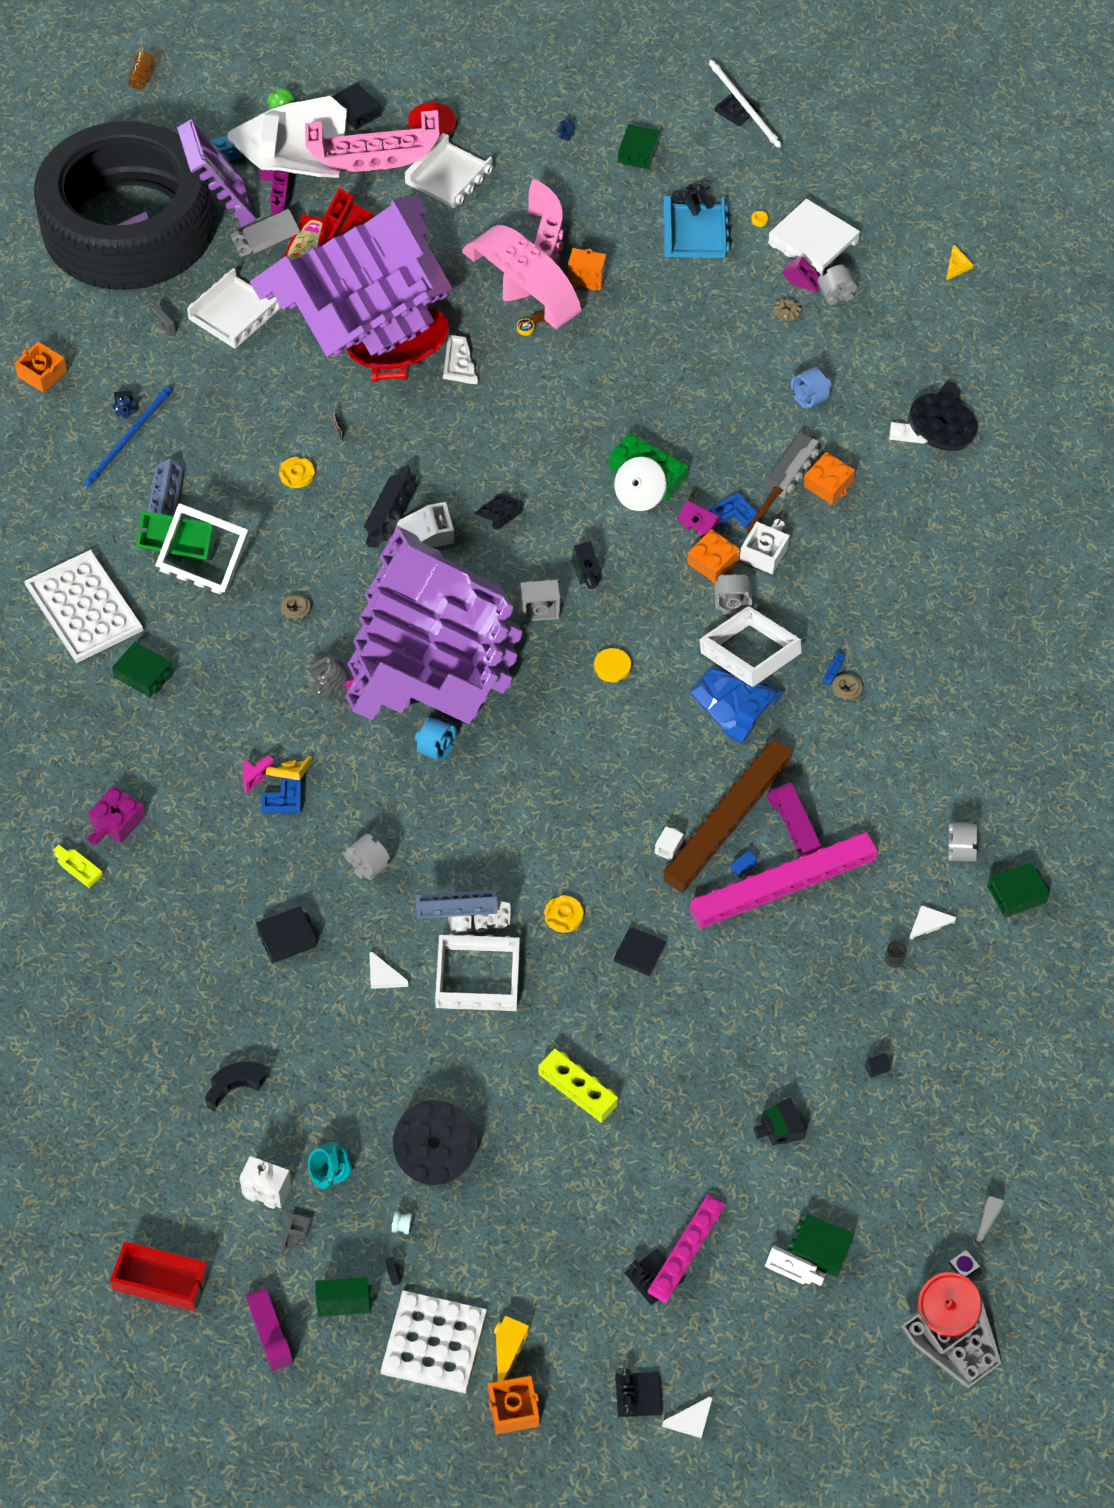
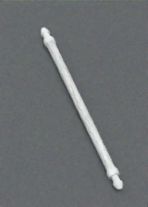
[709,60,781,148]

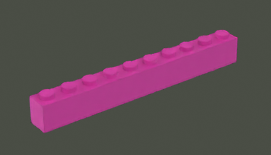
[690,832,878,929]

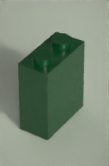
[618,124,660,169]
[112,642,173,698]
[987,862,1050,918]
[788,1214,855,1278]
[315,1277,374,1317]

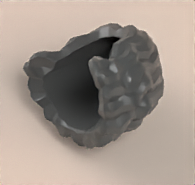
[305,656,348,699]

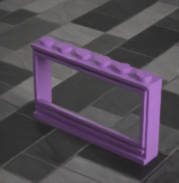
[177,119,256,227]

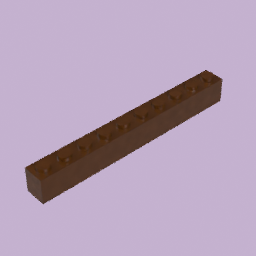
[663,739,793,894]

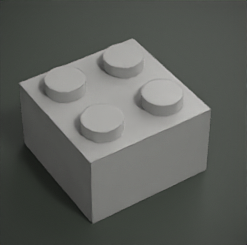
[520,580,560,622]

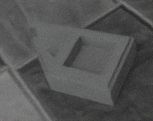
[151,304,176,337]
[280,1213,312,1251]

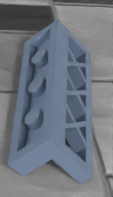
[148,458,184,516]
[415,890,498,919]

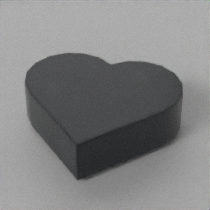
[938,382,960,401]
[385,1257,400,1286]

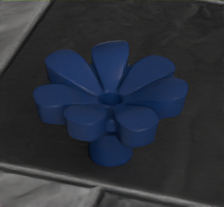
[557,119,576,141]
[112,395,136,418]

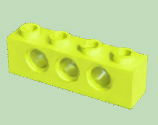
[538,1049,618,1123]

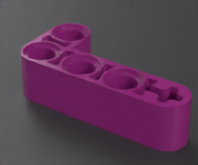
[258,167,291,216]
[767,783,821,857]
[245,1287,293,1372]

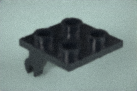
[671,183,713,216]

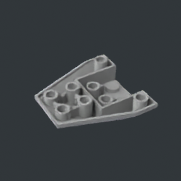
[901,1278,1001,1388]

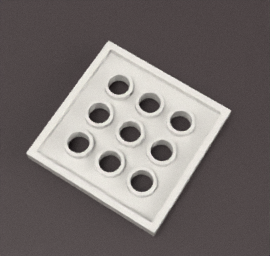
[380,1291,487,1393]

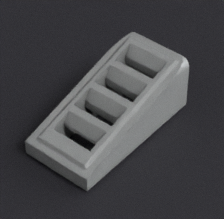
[976,1196,1005,1242]

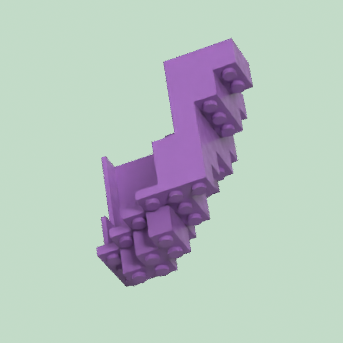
[250,194,453,357]
[345,526,523,724]

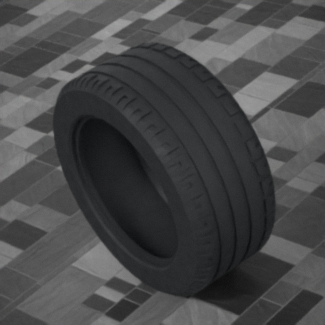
[34,121,213,290]

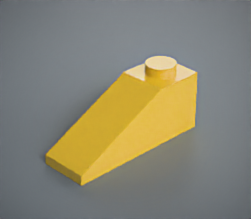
[494,1316,529,1382]

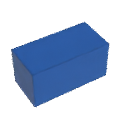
[730,851,757,878]

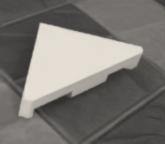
[909,905,956,939]
[370,952,408,989]
[662,1397,712,1438]

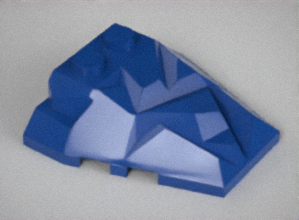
[690,667,784,744]

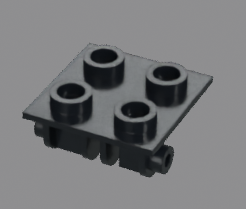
[475,493,524,530]
[624,1248,685,1306]
[615,1369,662,1417]

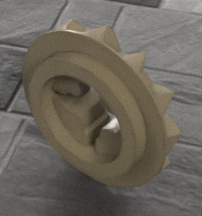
[773,298,801,321]
[281,594,311,621]
[832,674,862,701]

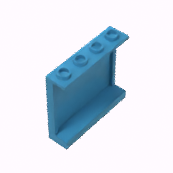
[663,196,729,258]

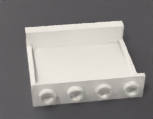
[405,133,493,208]
[768,199,860,275]
[187,268,281,349]

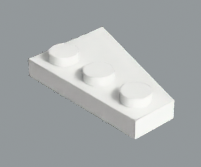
[442,334,478,384]

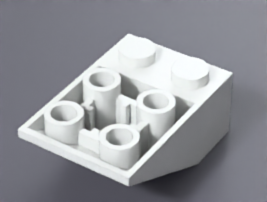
[394,502,454,548]
[447,897,510,936]

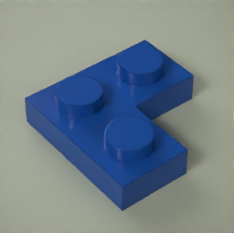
[709,493,757,529]
[261,777,301,814]

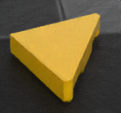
[946,245,973,280]
[266,756,313,780]

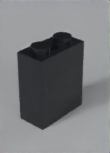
[332,83,381,130]
[256,906,318,964]

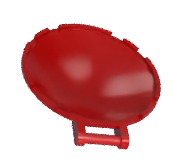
[347,308,449,382]

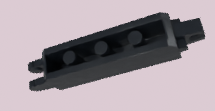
[364,465,416,548]

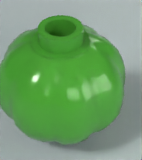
[267,88,296,110]

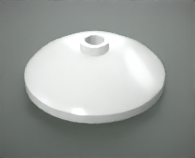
[614,457,667,511]

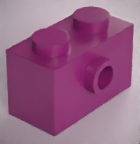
[677,500,722,537]

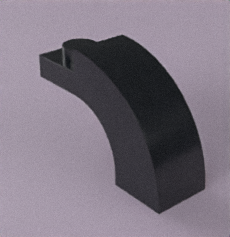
[205,1062,270,1112]

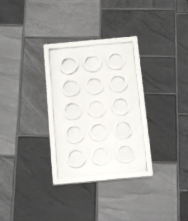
[24,550,143,663]

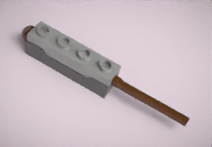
[747,433,819,533]

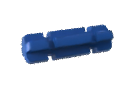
[823,652,845,685]

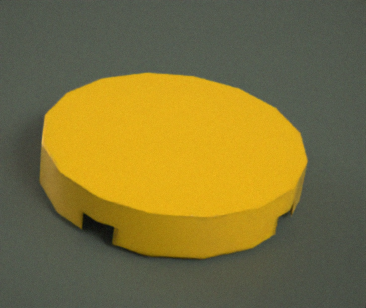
[279,457,315,488]
[594,648,631,683]
[544,895,584,933]

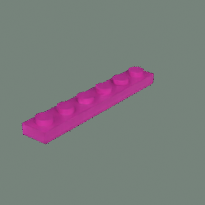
[647,1194,726,1303]

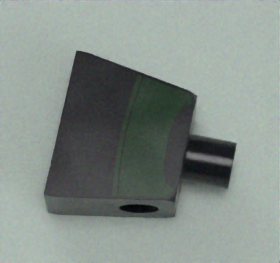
[571,542,599,589]
[753,1097,807,1145]

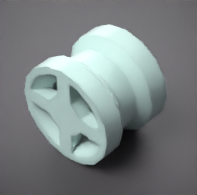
[392,1211,413,1235]

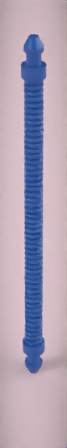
[85,386,172,486]

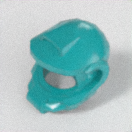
[308,1142,352,1190]

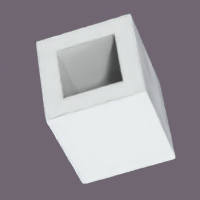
[655,826,683,861]

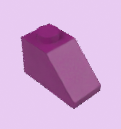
[782,256,820,292]

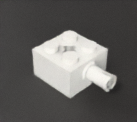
[739,519,790,574]
[239,1156,292,1209]

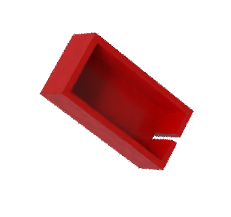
[110,1241,209,1311]

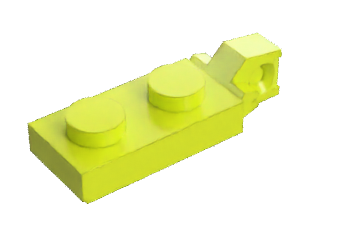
[53,845,103,888]

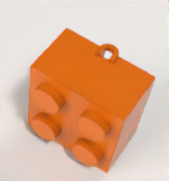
[568,248,606,291]
[14,342,67,393]
[804,452,855,505]
[688,529,739,583]
[488,1376,539,1435]

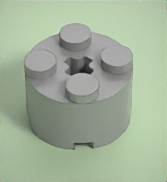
[818,265,857,305]
[714,574,752,615]
[949,822,977,862]
[344,834,390,880]

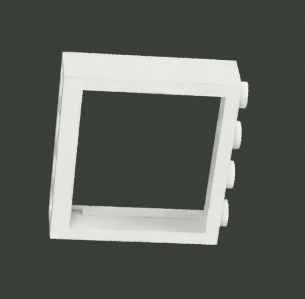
[155,503,251,595]
[700,606,801,687]
[435,934,520,1011]

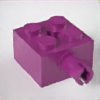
[87,786,145,846]

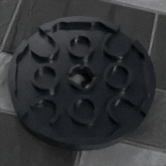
[908,393,977,451]
[393,1100,477,1185]

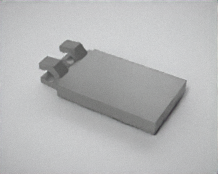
[230,209,300,257]

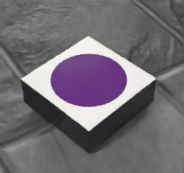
[949,1250,980,1277]

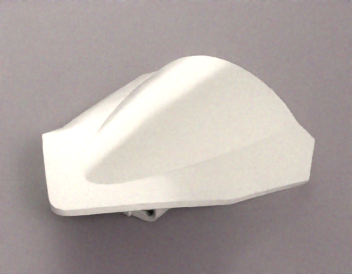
[227,96,347,178]

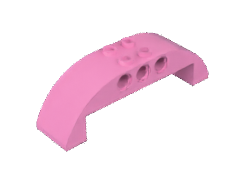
[305,110,439,171]
[503,179,564,301]
[462,225,581,329]

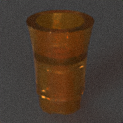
[128,52,156,90]

